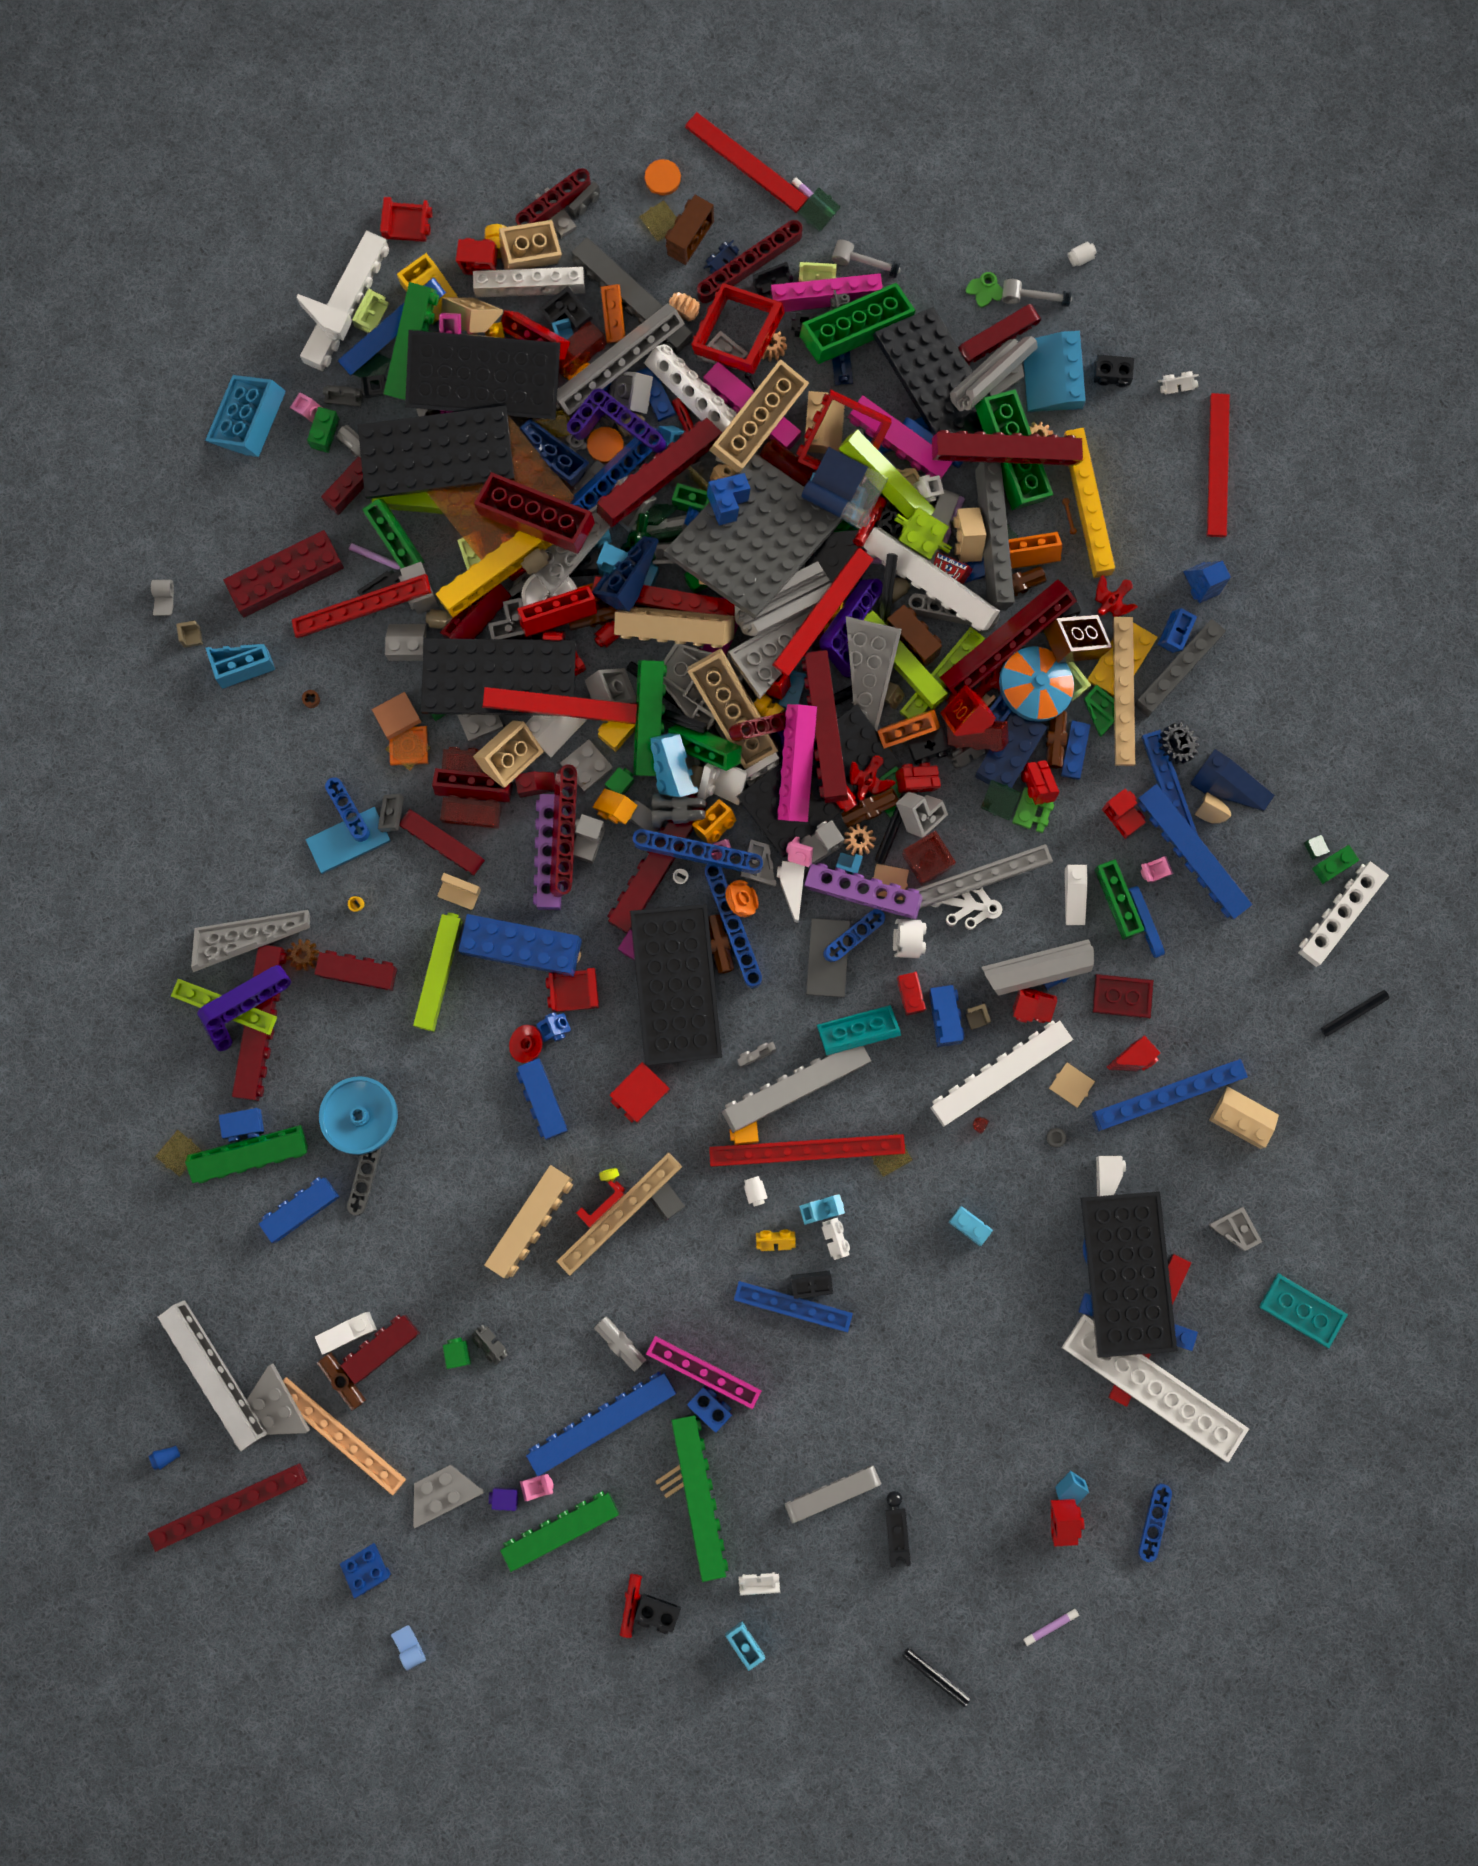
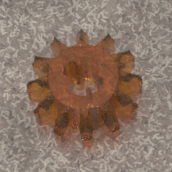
[287,939,320,972]

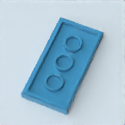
[305,807,391,874]

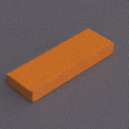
[601,284,625,344]

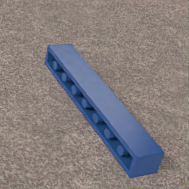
[1137,784,1252,919]
[1092,1059,1248,1131]
[526,1372,677,1476]

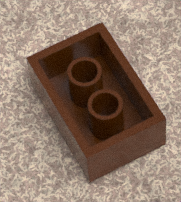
[665,195,714,265]
[886,605,942,668]
[1043,615,1112,663]

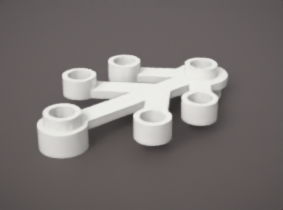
[931,887,1002,930]

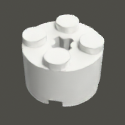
[893,919,926,958]

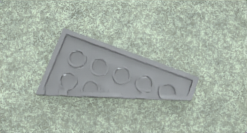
[535,505,610,595]
[727,606,815,700]
[846,616,902,731]
[191,910,310,972]

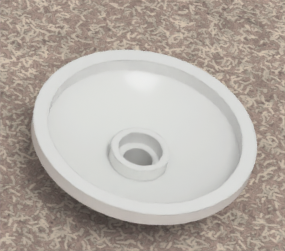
[522,574,577,606]

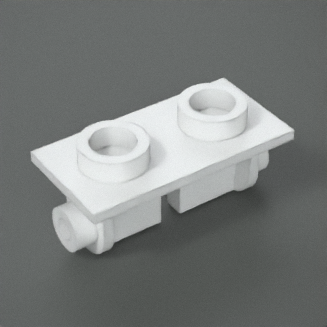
[1158,371,1199,395]
[821,1218,850,1260]
[739,1572,780,1595]

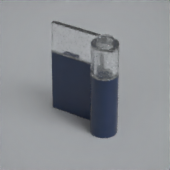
[801,447,888,529]

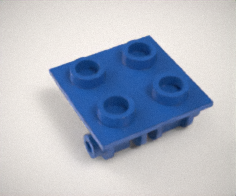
[340,1543,391,1599]

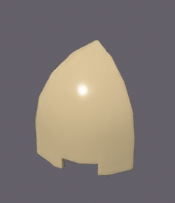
[1195,792,1231,823]

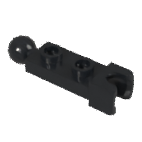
[885,1491,911,1567]

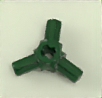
[620,513,656,562]

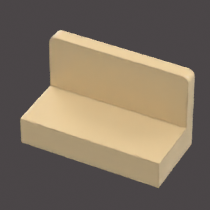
[438,873,481,910]

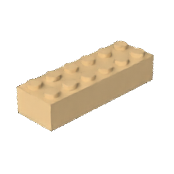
[709,359,809,473]
[614,606,735,648]
[687,649,778,769]
[485,1165,574,1278]

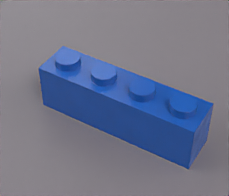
[516,1058,569,1140]
[259,1177,340,1243]

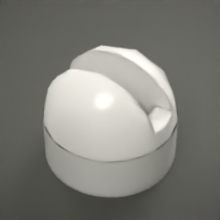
[673,869,689,884]

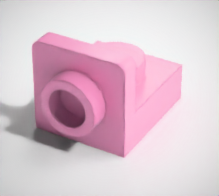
[290,393,323,423]

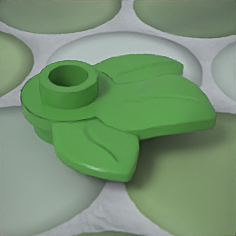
[966,272,1003,307]

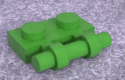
[1012,787,1055,833]

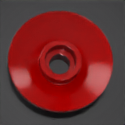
[509,1025,543,1063]

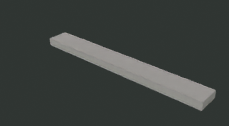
[902,844,1053,909]

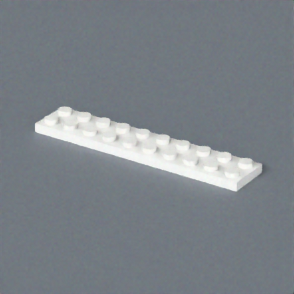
[1061,1314,1249,1462]

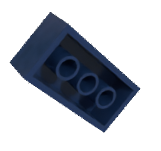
[975,711,1047,796]

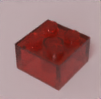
[902,830,956,886]

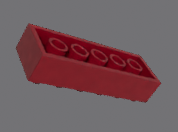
[474,472,595,554]
[223,530,344,618]

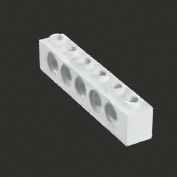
[473,267,585,298]
[644,344,737,433]
[1298,861,1389,967]

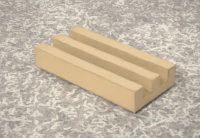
[655,1465,684,1498]

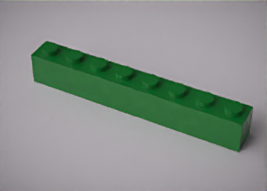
[671,1415,729,1582]

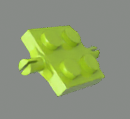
[894,507,952,560]

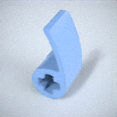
[391,1625,426,1671]

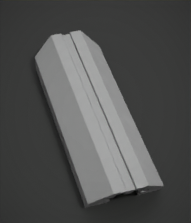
[950,336,1038,411]
[735,561,832,636]
[982,939,1094,996]

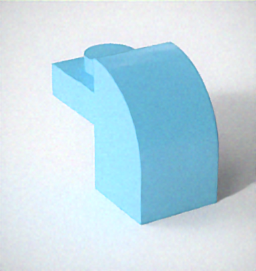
[799,1194,845,1225]

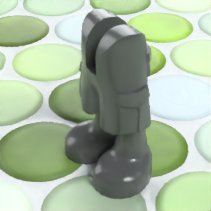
[652,794,706,829]

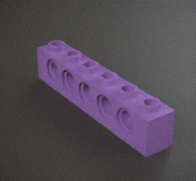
[533,794,564,910]
[804,863,923,920]

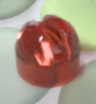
[973,1117,989,1134]

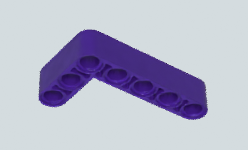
[567,388,666,453]
[819,579,883,678]
[197,965,291,1051]

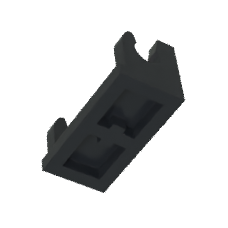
[753,262,793,297]
[791,1270,833,1299]

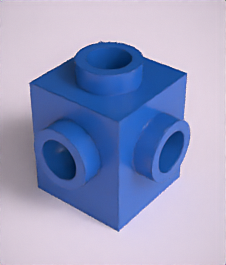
[536,1012,571,1042]

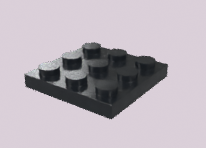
[805,530,863,588]

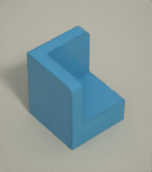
[552,318,576,345]
[658,426,686,449]
[835,853,863,875]
[1055,1471,1089,1505]

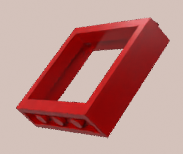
[691,283,785,374]
[796,389,892,470]

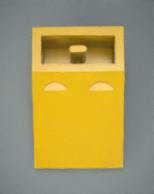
[397,253,458,324]

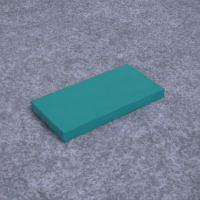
[817,1005,901,1056]
[1259,1273,1348,1349]

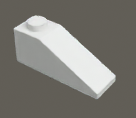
[297,294,352,340]
[777,861,805,923]
[1065,865,1087,925]
[1096,1156,1126,1196]
[315,1312,377,1355]

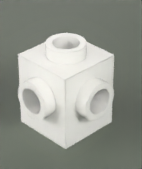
[913,475,944,503]

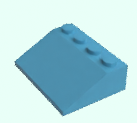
[1024,331,1086,412]
[205,375,286,457]

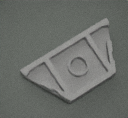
[247,1364,310,1435]
[413,1465,485,1528]

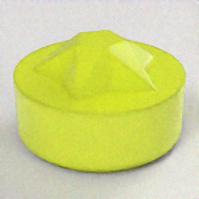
[599,1168,619,1182]

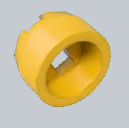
[348,896,364,912]

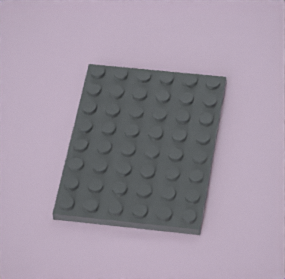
[664,453,844,619]

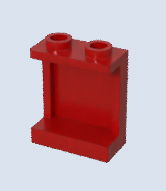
[380,197,432,242]
[546,968,599,1013]
[610,1062,670,1123]
[576,1180,625,1228]

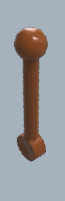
[1062,498,1077,535]

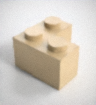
[953,507,986,562]

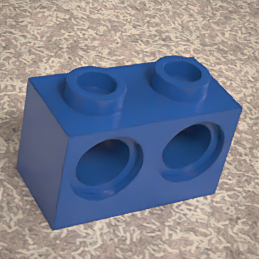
[1157,608,1197,653]
[687,1387,732,1433]

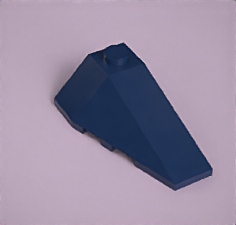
[519,419,589,486]
[592,536,659,612]
[1190,749,1275,811]

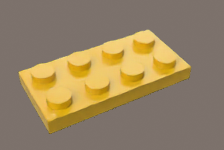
[1087,623,1158,697]

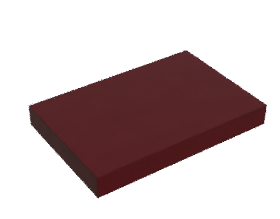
[1092,974,1154,1019]

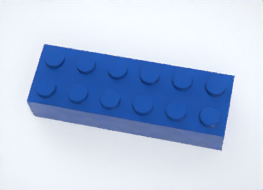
[458,914,582,977]

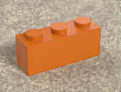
[1009,532,1062,569]
[878,709,941,749]

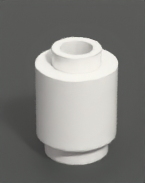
[1068,242,1097,267]
[744,1176,767,1206]

